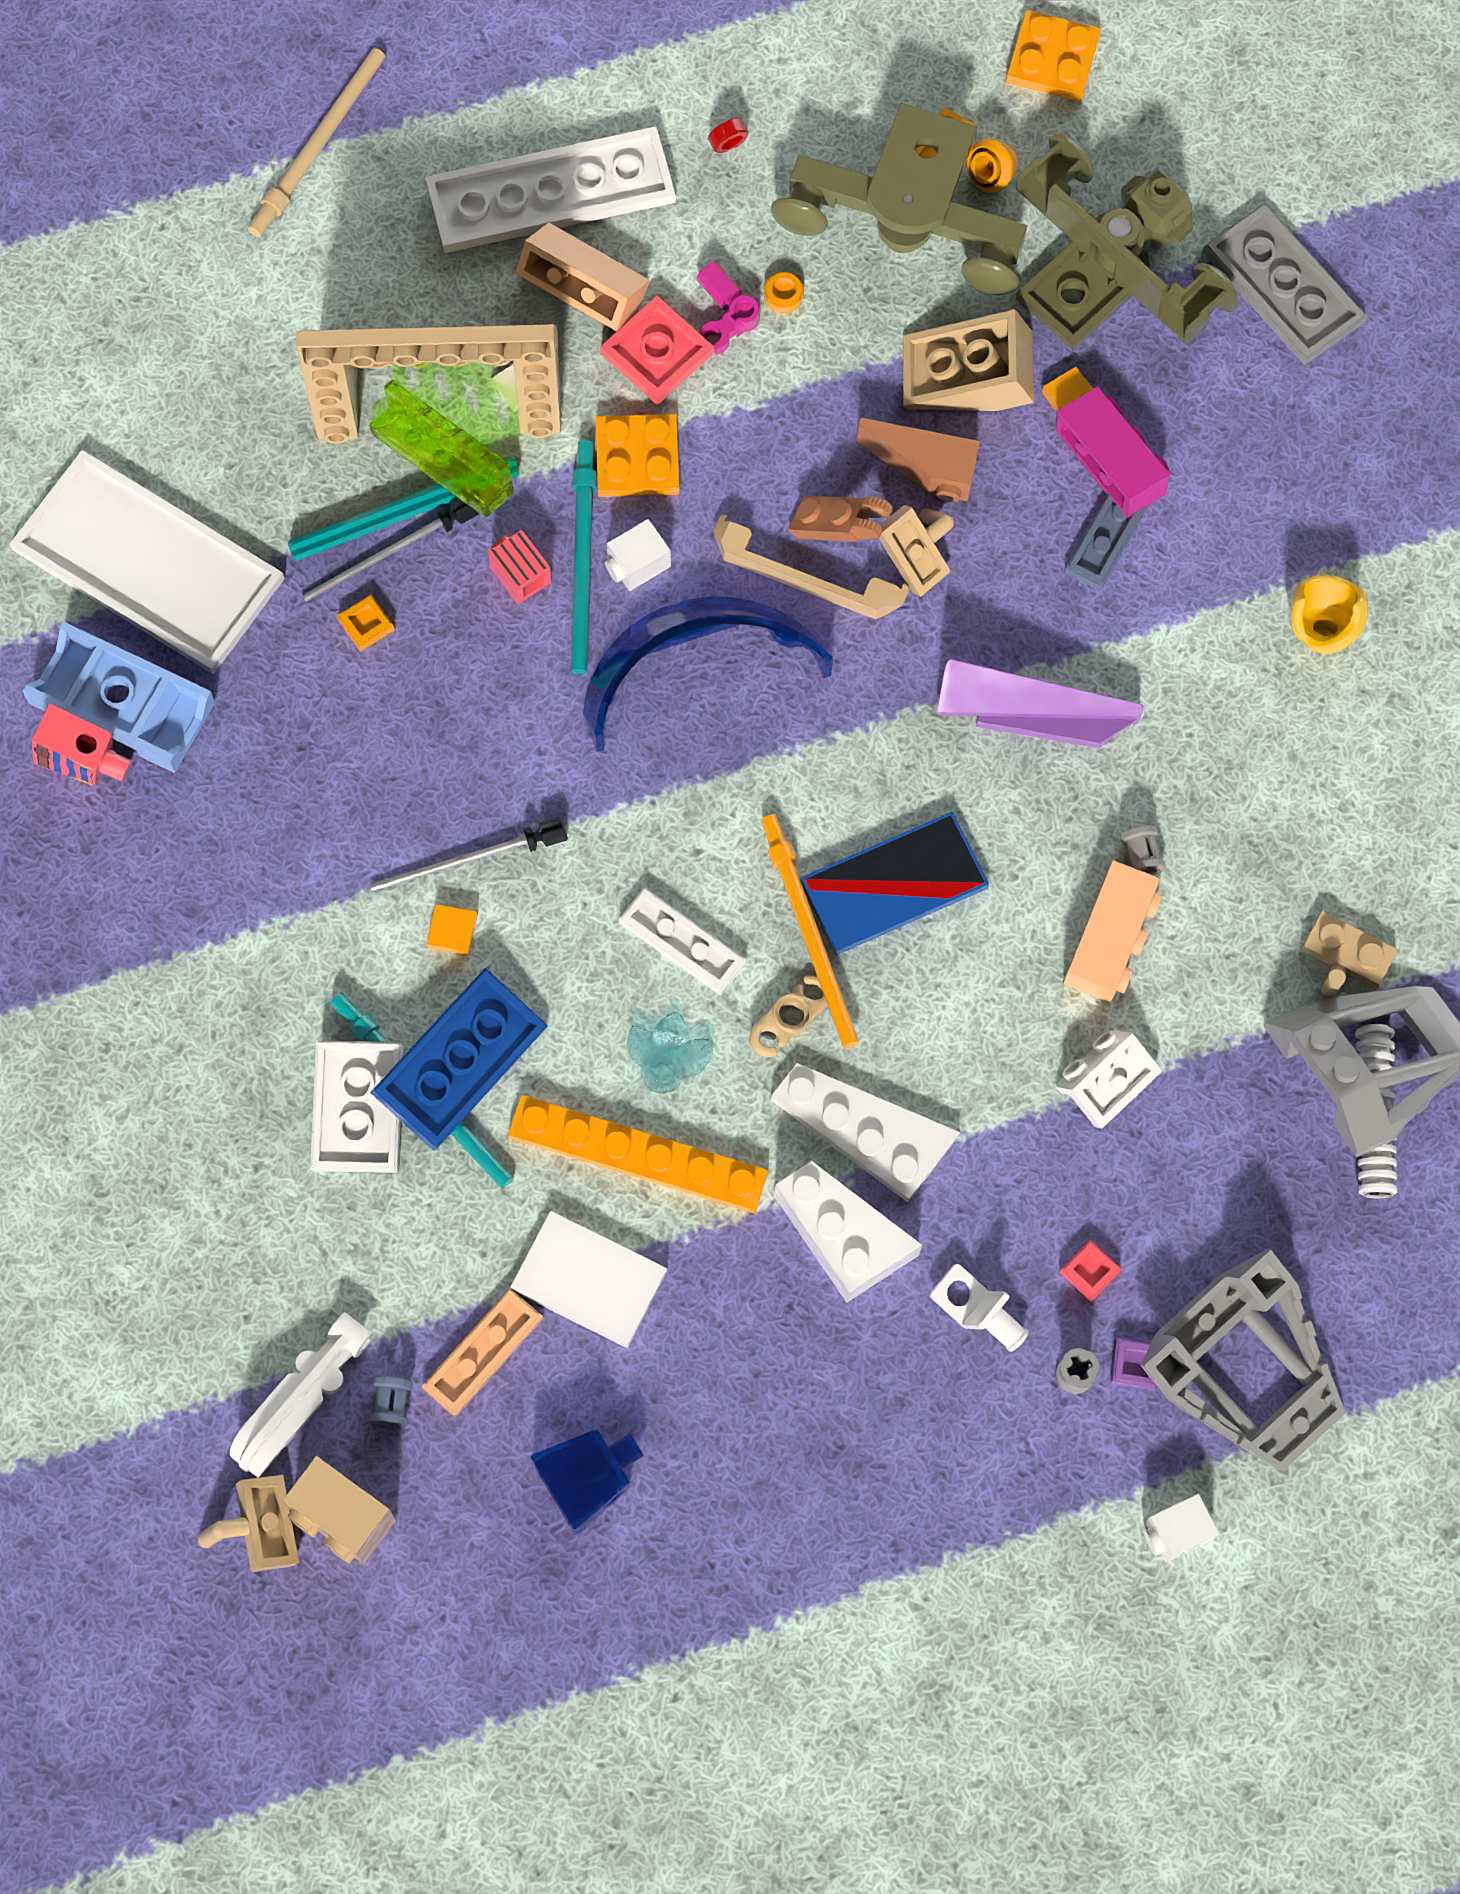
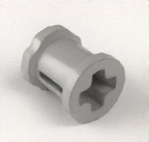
[1120,825,1167,875]
[1055,1348,1100,1394]

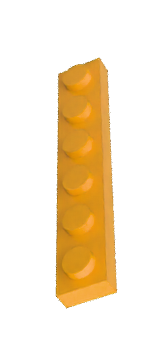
[508,1095,769,1214]

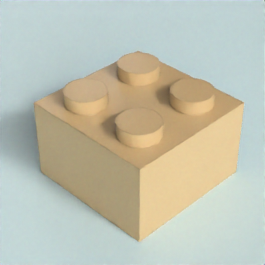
[283,1456,396,1565]

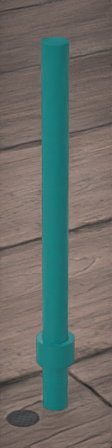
[571,440,597,674]
[330,992,515,1189]

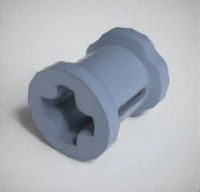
[367,1376,412,1428]

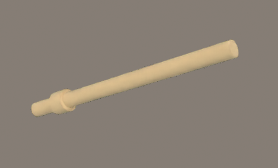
[247,48,386,238]

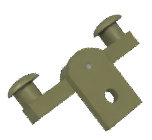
[771,103,1028,296]

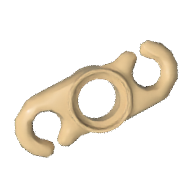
[749,974,828,1057]

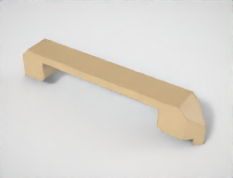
[713,515,910,619]

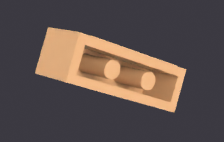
[515,223,650,331]
[1063,860,1163,1003]

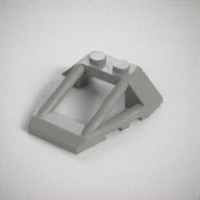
[1264,986,1460,1157]
[1140,1249,1346,1471]

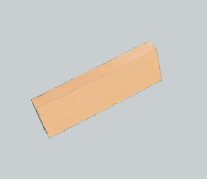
[421,1288,543,1417]

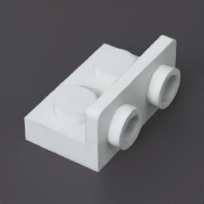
[1055,1030,1162,1128]

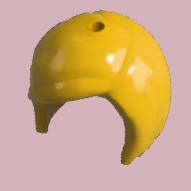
[1290,574,1368,654]

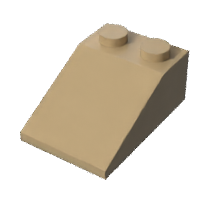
[903,309,1034,411]

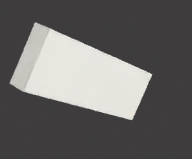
[619,887,746,995]

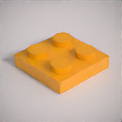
[1006,10,1101,102]
[595,414,679,497]

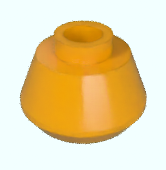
[967,138,1018,193]

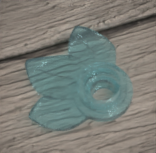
[627,1011,713,1094]

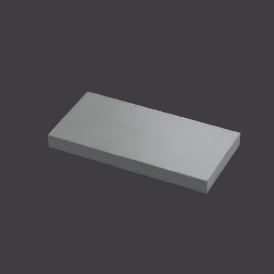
[1202,203,1368,366]

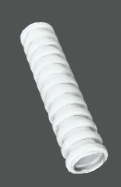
[1355,1024,1398,1198]

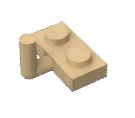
[879,505,954,597]
[1301,911,1398,998]
[197,1474,299,1572]

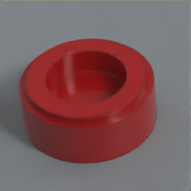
[708,118,749,153]

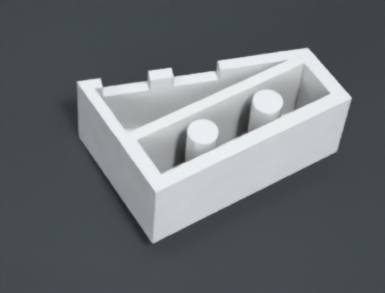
[774,1161,922,1303]

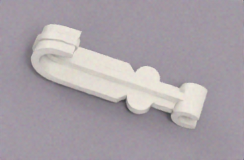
[230,1312,373,1478]

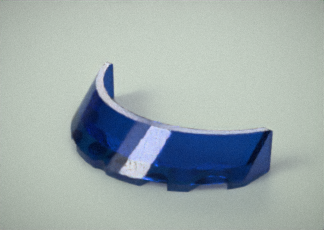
[583,597,833,752]

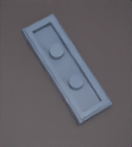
[1064,494,1148,591]

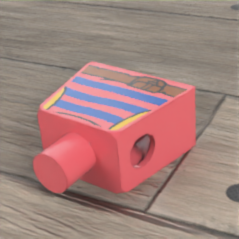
[32,703,133,786]

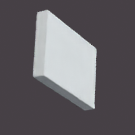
[310,1040,404,1173]
[510,1211,667,1348]

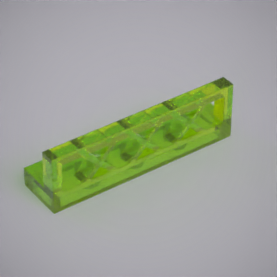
[369,379,515,518]

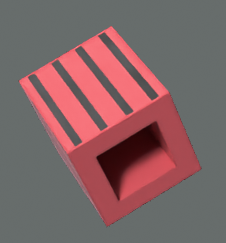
[488,530,551,604]

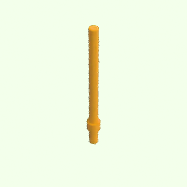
[761,814,859,1049]

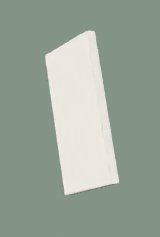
[10,450,285,675]

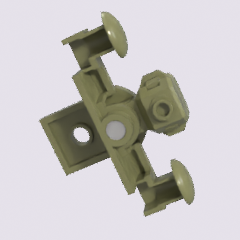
[1016,134,1238,351]

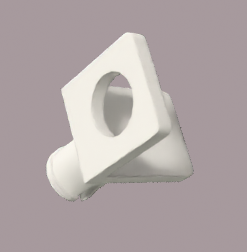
[930,1264,1029,1352]

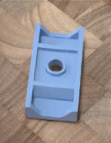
[23,622,215,773]

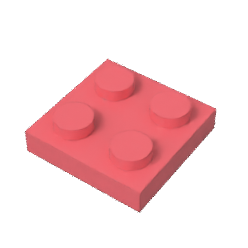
[600,296,714,405]

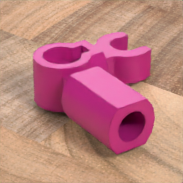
[696,261,760,355]

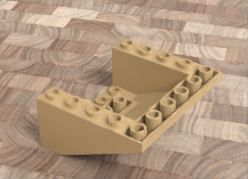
[296,324,561,444]

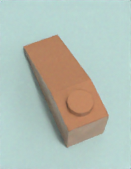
[857,417,980,503]

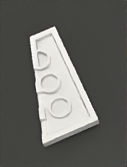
[770,1063,961,1202]

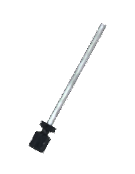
[302,493,480,602]
[370,817,568,892]

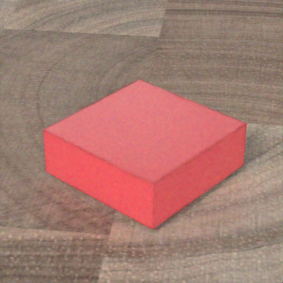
[1059,1239,1122,1302]

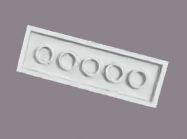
[425,127,676,254]

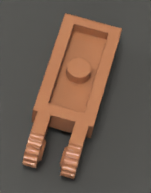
[788,496,893,542]

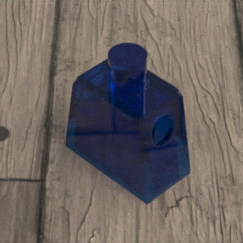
[530,1429,644,1535]

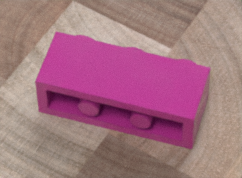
[1056,386,1170,519]

